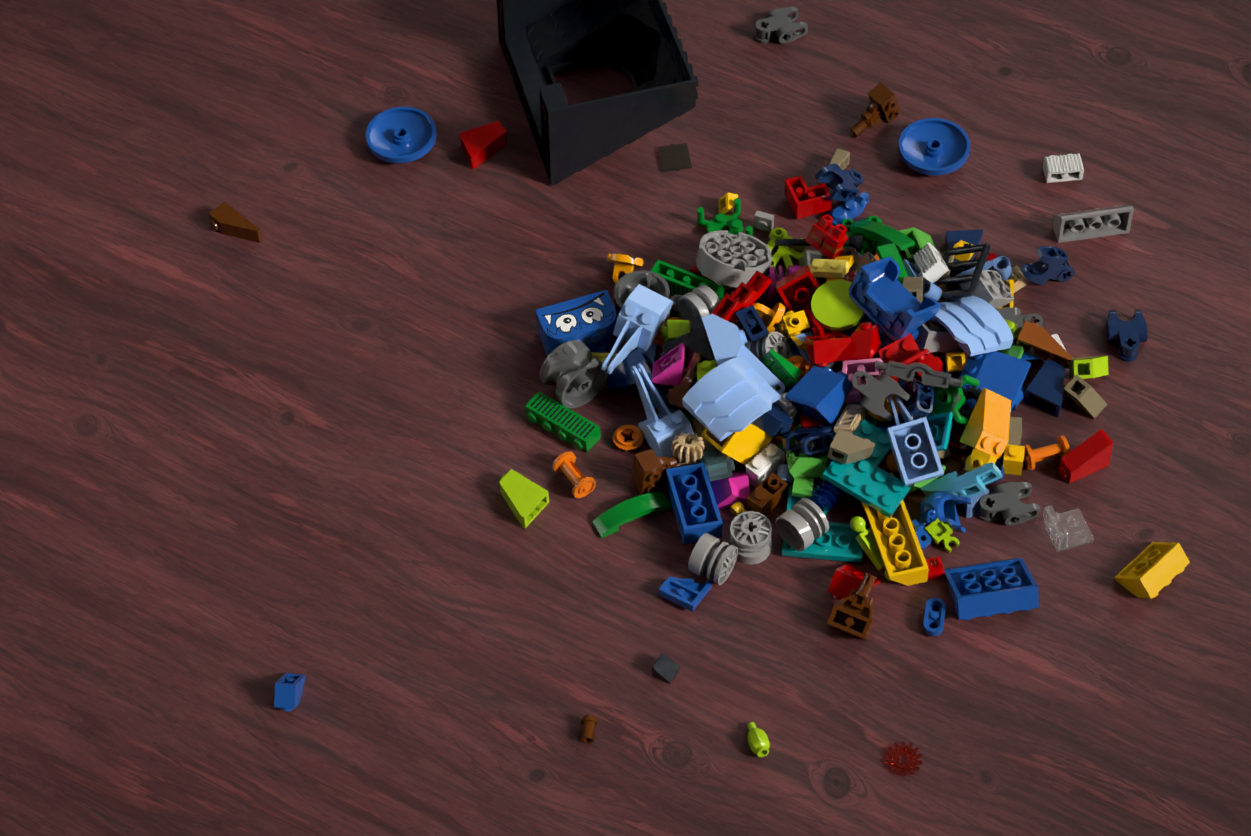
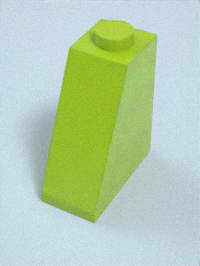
[499,469,549,529]

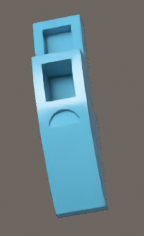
[921,462,1002,498]

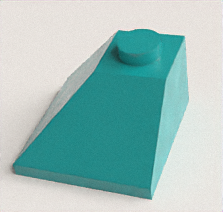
[923,412,953,451]

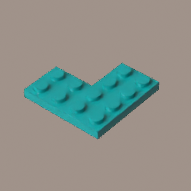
[822,419,911,518]
[782,486,863,563]

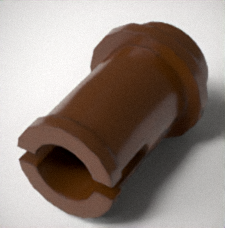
[580,715,597,743]

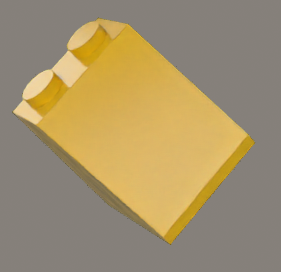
[701,423,773,466]

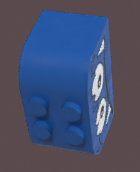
[536,290,617,356]

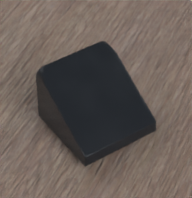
[652,653,680,684]

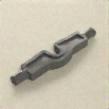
[875,361,963,388]

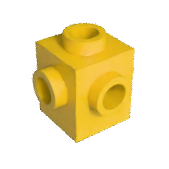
[779,310,810,340]
[964,448,997,471]

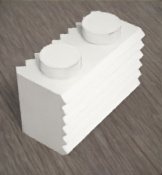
[1043,153,1084,183]
[913,243,949,284]
[746,443,785,488]

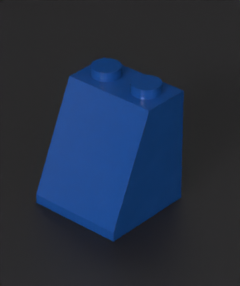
[785,366,853,425]

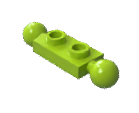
[850,516,893,581]

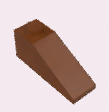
[1016,321,1072,369]

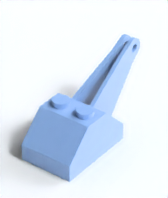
[601,284,674,374]
[702,314,785,394]
[631,363,694,459]
[887,395,944,487]

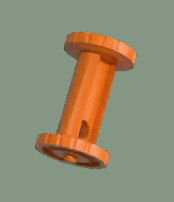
[1023,435,1070,470]
[552,451,596,498]

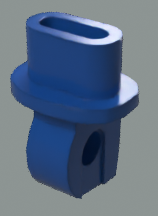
[911,519,931,551]

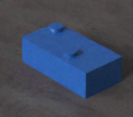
[665,463,723,544]

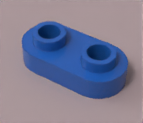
[923,598,946,636]

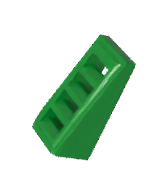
[761,349,802,389]

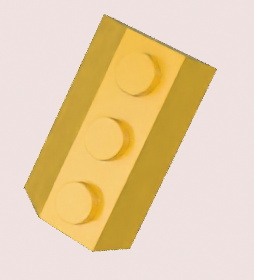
[1114,542,1190,599]

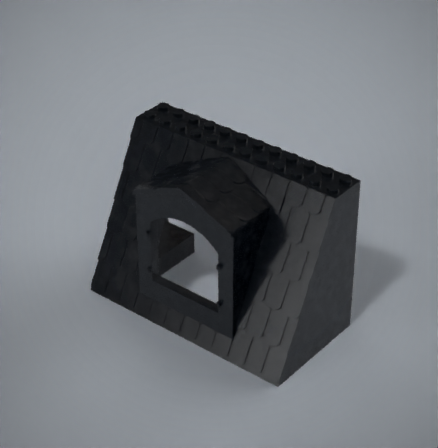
[496,0,698,186]

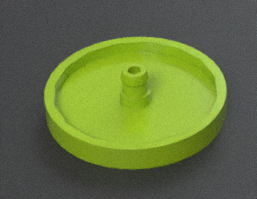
[811,280,865,331]

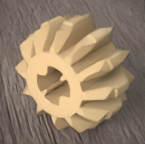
[671,432,705,464]

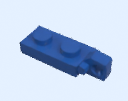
[828,191,870,227]

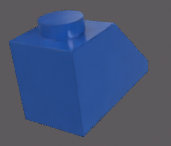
[274,673,306,711]

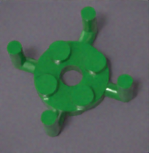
[697,198,753,236]
[924,375,980,426]

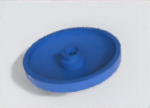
[366,107,437,163]
[898,118,970,176]

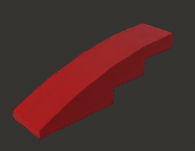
[711,271,772,323]

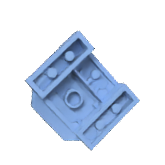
[931,296,1014,356]
[682,356,780,442]

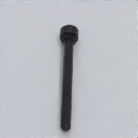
[775,235,863,250]

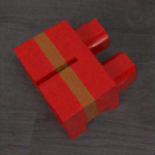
[805,214,849,259]

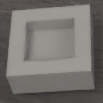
[754,211,774,232]

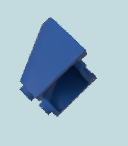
[849,257,941,341]

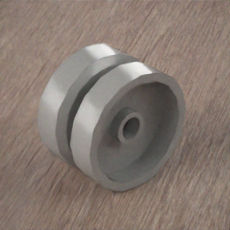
[677,285,720,331]

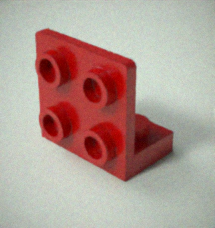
[877,333,929,364]

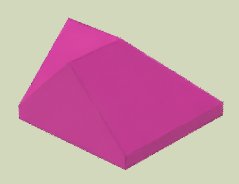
[651,342,685,388]
[708,471,750,510]

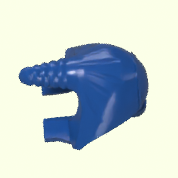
[918,492,971,533]

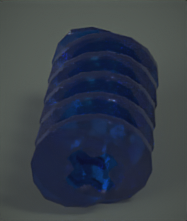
[809,479,845,512]

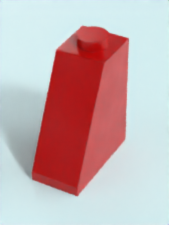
[459,121,508,169]
[1058,429,1114,484]

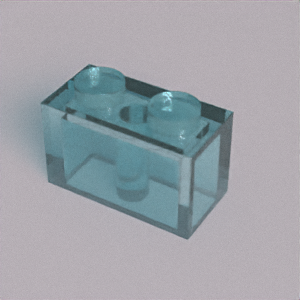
[701,449,735,482]

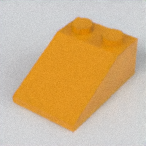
[960,387,1011,459]

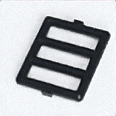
[934,243,990,302]

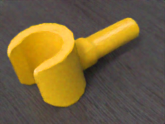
[730,502,748,516]

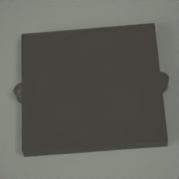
[658,143,692,172]

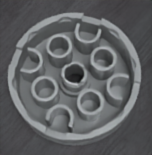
[696,230,773,287]

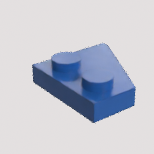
[658,577,713,612]

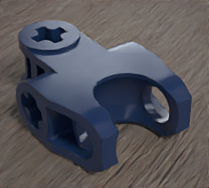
[815,164,864,201]
[1020,246,1075,285]
[1106,310,1147,362]
[902,377,934,423]
[782,422,836,455]

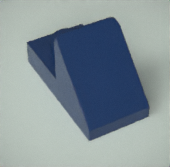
[735,305,769,341]

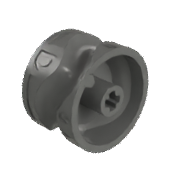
[614,270,671,324]
[539,340,608,408]

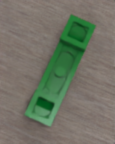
[593,492,672,538]

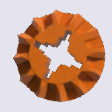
[613,425,644,452]

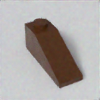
[209,202,263,243]

